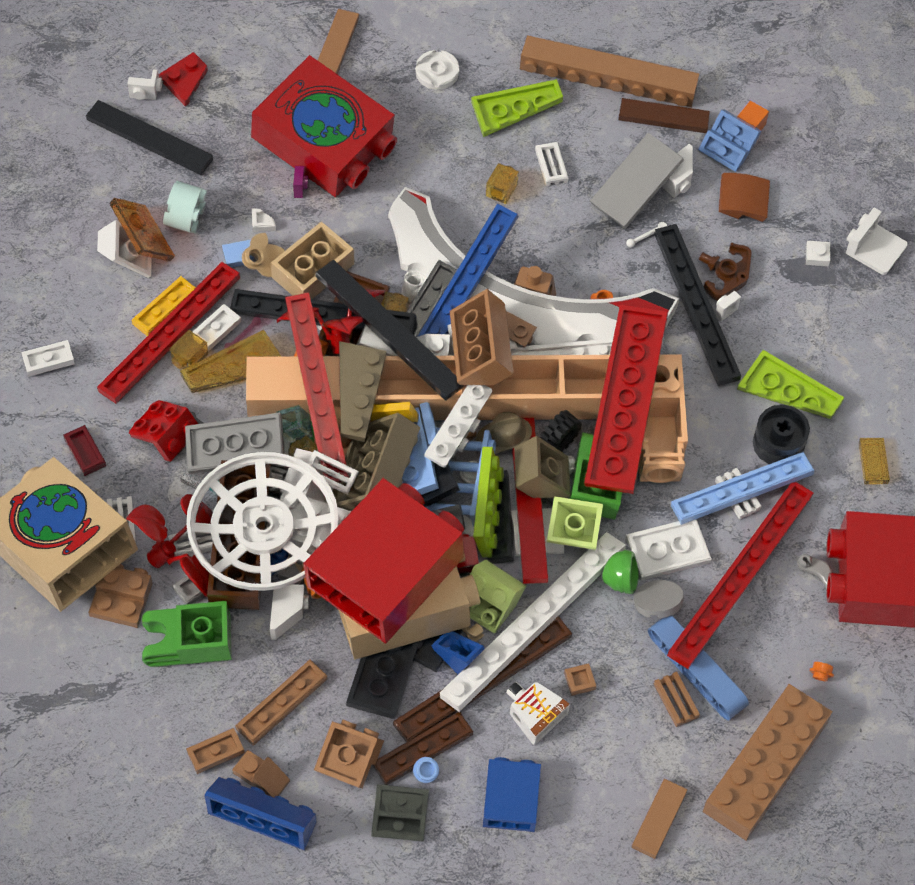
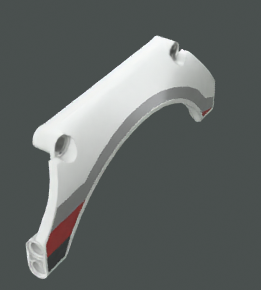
[388,187,680,347]

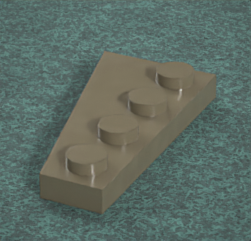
[339,341,387,442]

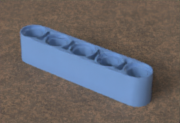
[648,616,749,721]

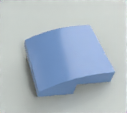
[698,109,762,172]

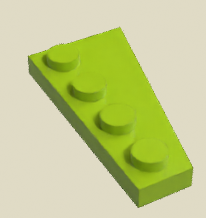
[471,79,563,137]
[737,350,844,419]

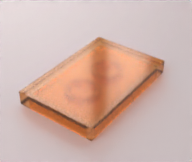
[110,198,175,261]

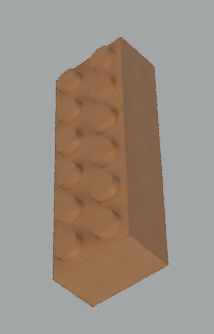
[703,684,833,841]

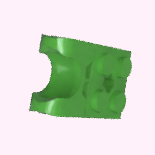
[569,432,622,520]
[142,601,232,667]

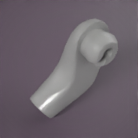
[797,554,833,591]

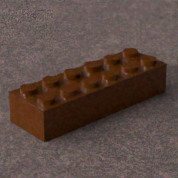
[207,460,272,610]

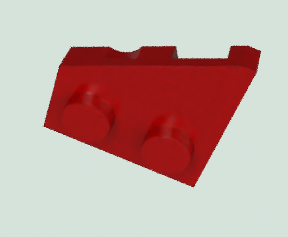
[158,52,208,106]

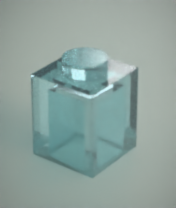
[276,405,313,443]

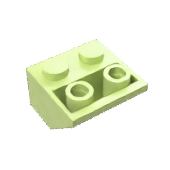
[469,560,527,633]

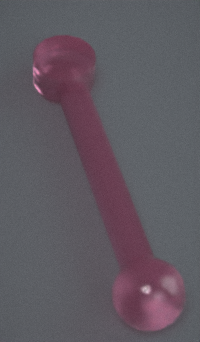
[224,317,261,353]

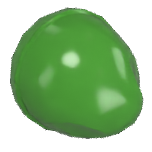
[602,550,639,594]

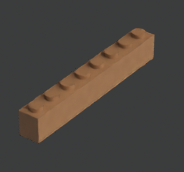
[520,35,700,108]

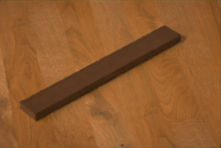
[393,616,572,742]

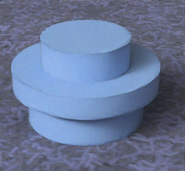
[413,757,439,783]

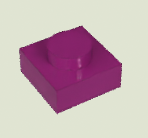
[293,166,309,198]

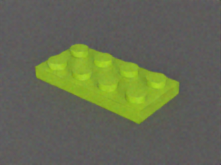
[473,447,504,558]

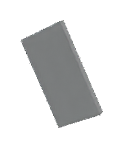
[590,133,684,229]
[185,412,285,474]

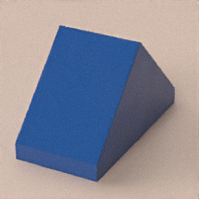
[431,631,485,674]

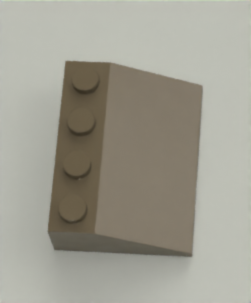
[332,413,420,512]

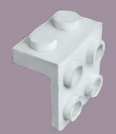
[846,208,907,275]

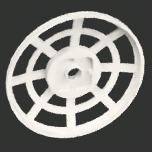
[186,452,339,591]

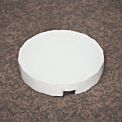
[415,50,459,90]

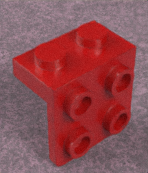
[129,400,198,462]

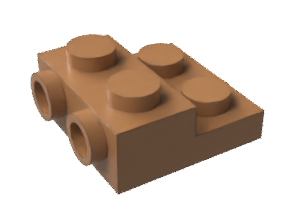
[88,564,153,628]
[314,719,384,789]

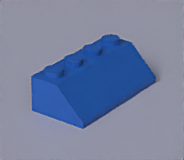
[205,777,317,850]

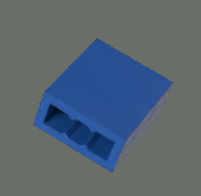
[483,757,541,832]

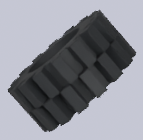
[539,410,582,452]

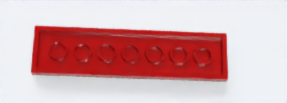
[584,304,668,494]

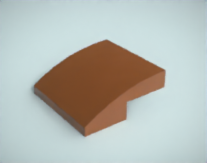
[718,173,770,222]

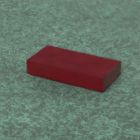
[63,425,106,476]

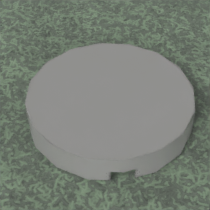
[634,580,684,618]

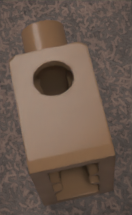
[514,266,556,296]

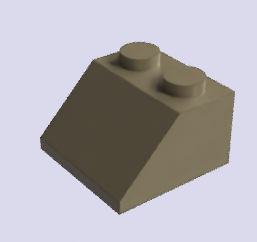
[514,436,571,498]

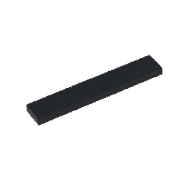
[86,100,213,175]

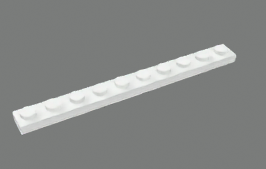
[440,532,626,712]

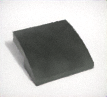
[371,784,429,842]

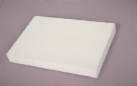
[625,519,712,581]

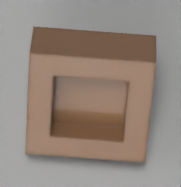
[564,663,596,696]

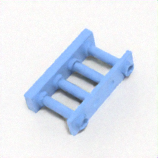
[426,427,496,526]

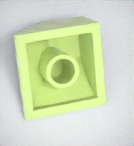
[547,496,603,550]

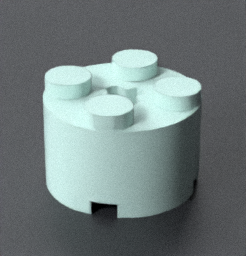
[163,181,207,233]

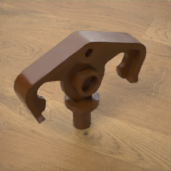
[699,243,752,301]

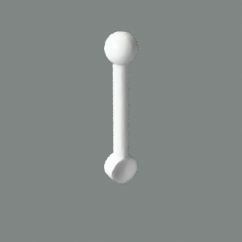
[626,222,667,248]

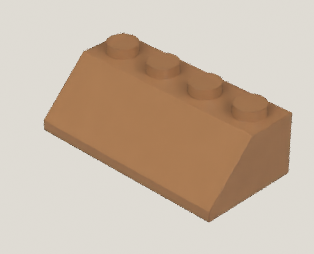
[450,289,514,385]

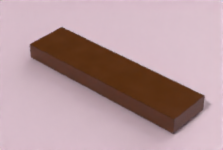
[618,98,710,133]
[372,712,473,785]

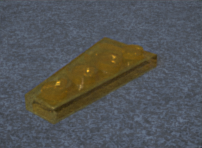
[180,330,281,393]

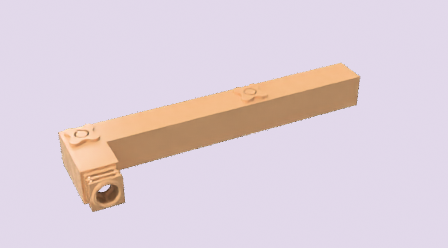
[246,354,688,483]

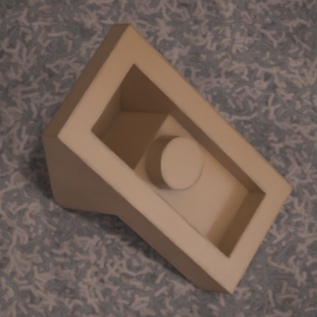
[232,750,290,797]

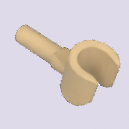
[462,623,484,642]

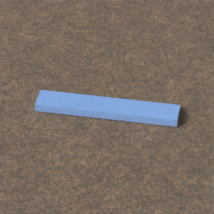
[671,452,814,525]

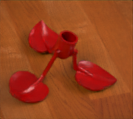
[277,289,385,354]
[126,494,213,598]

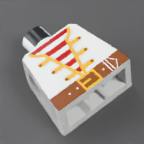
[506,682,570,746]

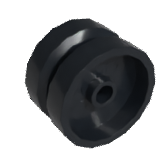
[752,404,810,464]

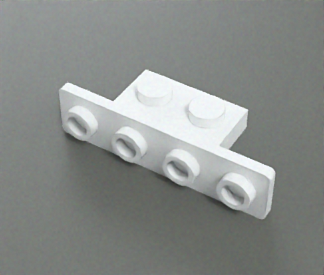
[424,385,492,468]

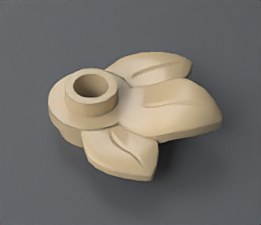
[242,233,285,277]

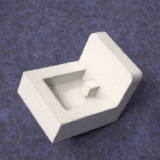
[127,69,162,100]

